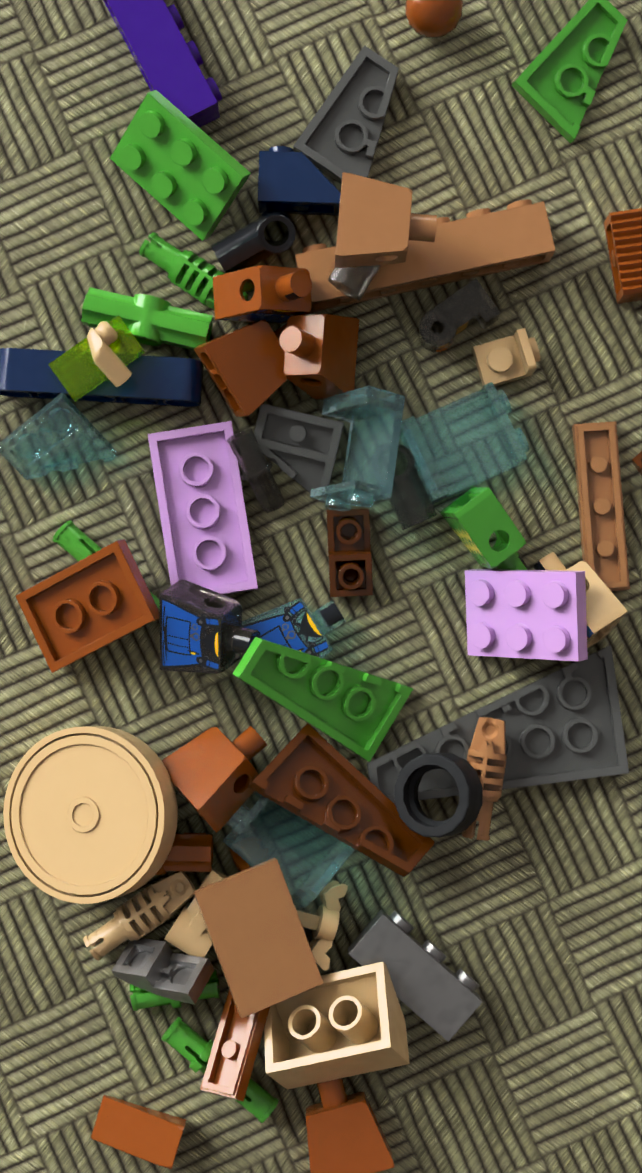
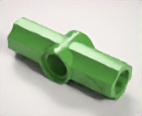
[81,287,214,351]

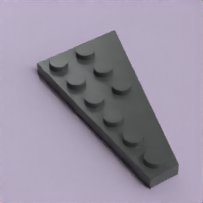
[367,645,629,804]

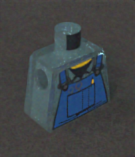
[237,598,346,659]

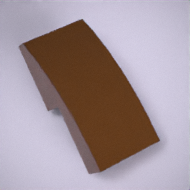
[326,506,373,597]

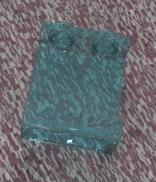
[396,382,529,505]

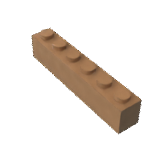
[295,199,555,313]

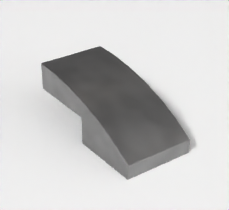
[111,938,215,1005]

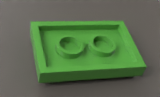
[110,90,251,241]

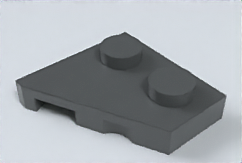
[251,403,344,502]

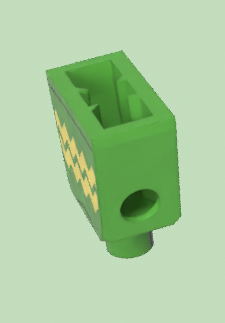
[440,487,529,570]

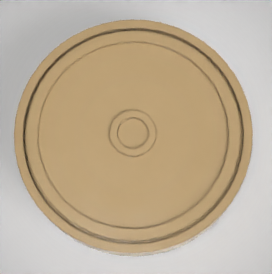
[3,726,178,904]

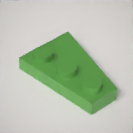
[511,0,627,143]

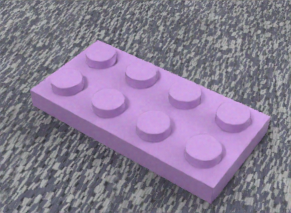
[148,421,258,603]

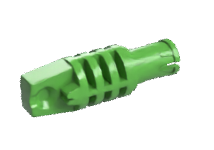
[139,232,248,310]

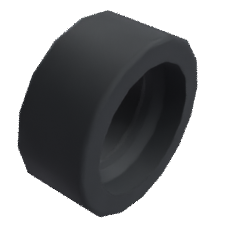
[394,753,483,838]

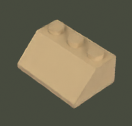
[264,962,410,1090]

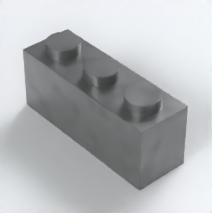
[348,909,483,1042]

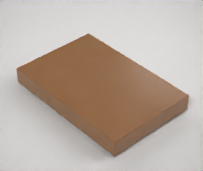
[193,858,324,1018]

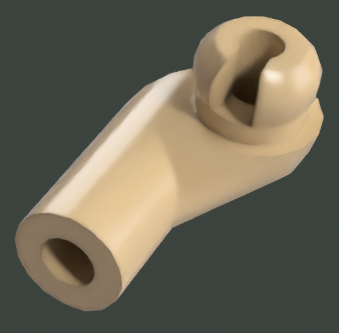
[87,321,132,387]

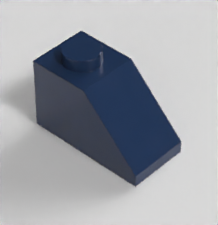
[258,146,341,216]

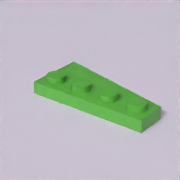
[232,637,413,762]

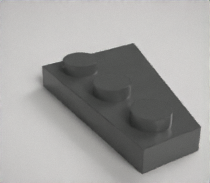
[293,45,399,184]

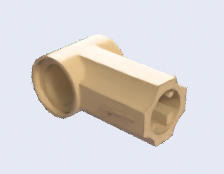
[164,869,227,957]

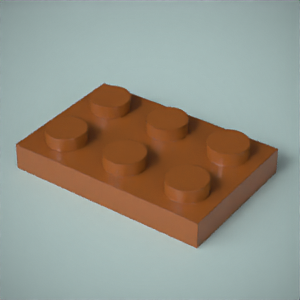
[16,539,161,673]

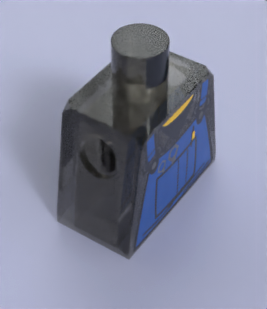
[159,579,261,674]

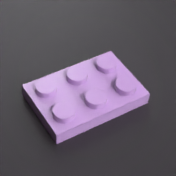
[465,569,588,662]

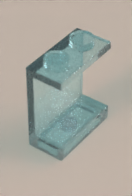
[310,385,405,511]
[223,791,355,910]

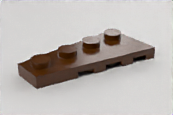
[248,723,435,877]

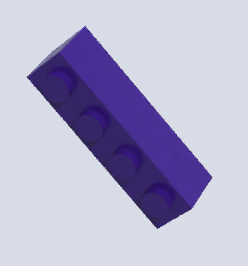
[103,0,223,128]

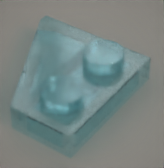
[0,392,117,480]

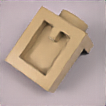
[472,328,540,390]

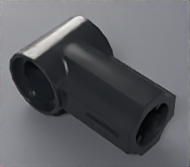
[211,209,296,273]

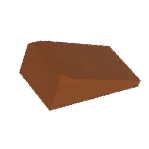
[91,1095,187,1169]

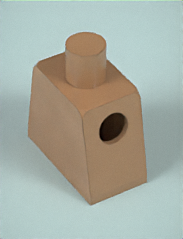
[335,172,437,268]

